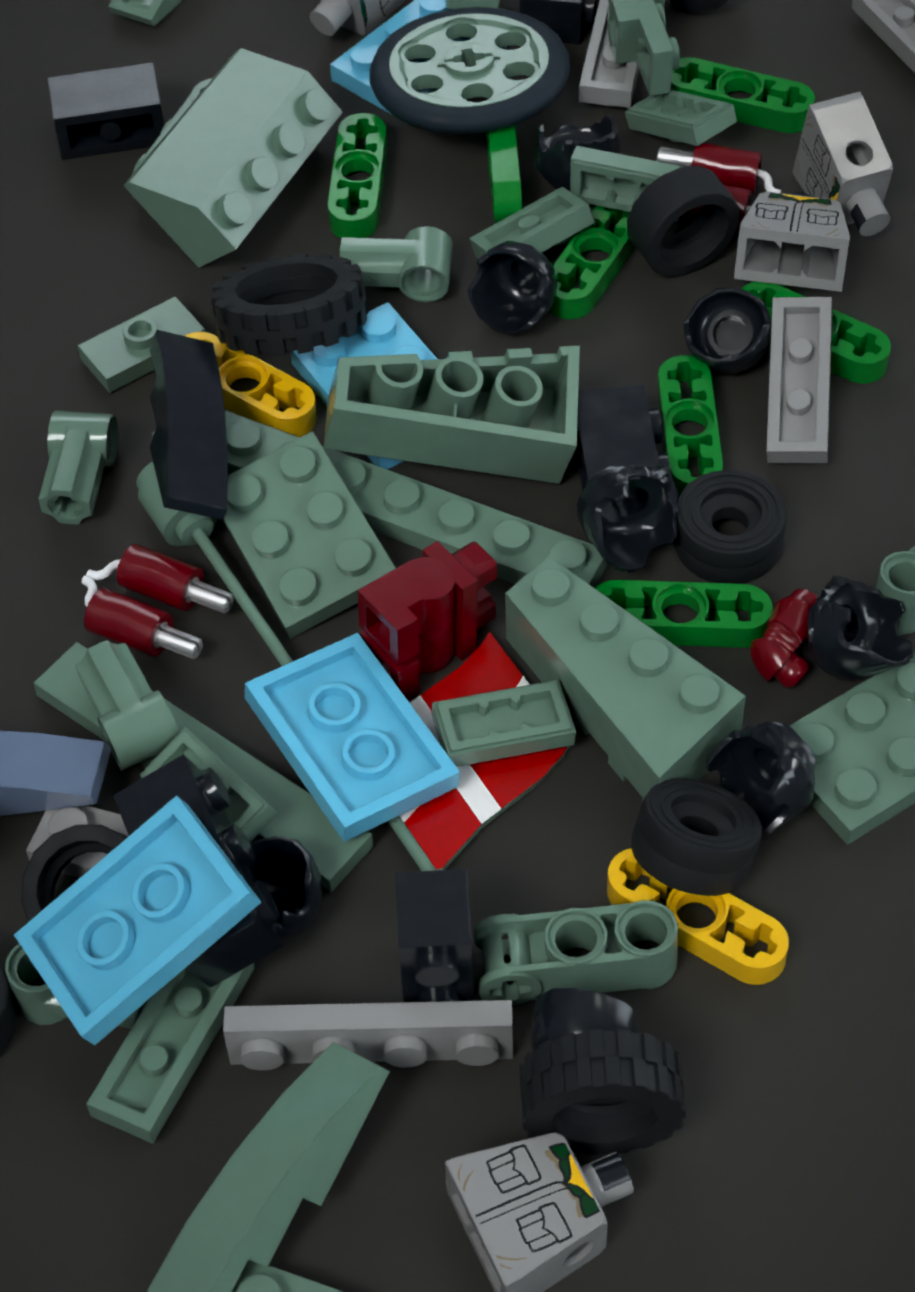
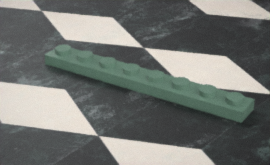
[152,410,608,588]

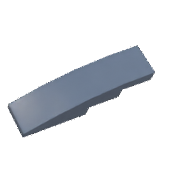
[0,731,111,816]

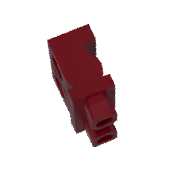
[357,541,497,700]

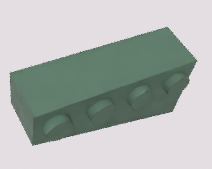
[323,345,580,484]
[505,556,746,802]

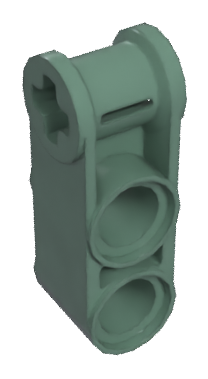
[473,900,678,1006]

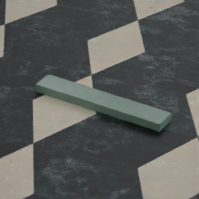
[33,642,373,892]

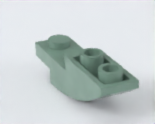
[607,0,680,96]

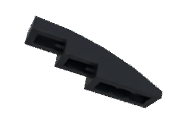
[150,330,228,520]

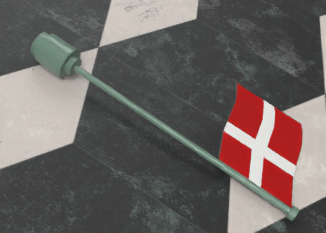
[136,462,570,871]

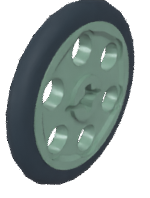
[370,7,570,134]

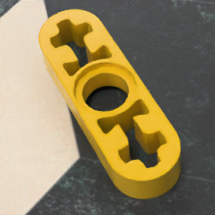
[185,332,317,437]
[607,848,789,985]

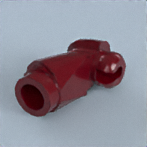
[750,589,818,688]

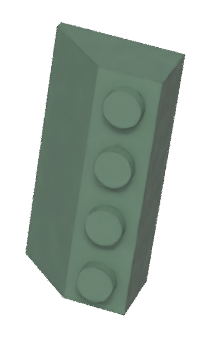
[123,48,343,268]

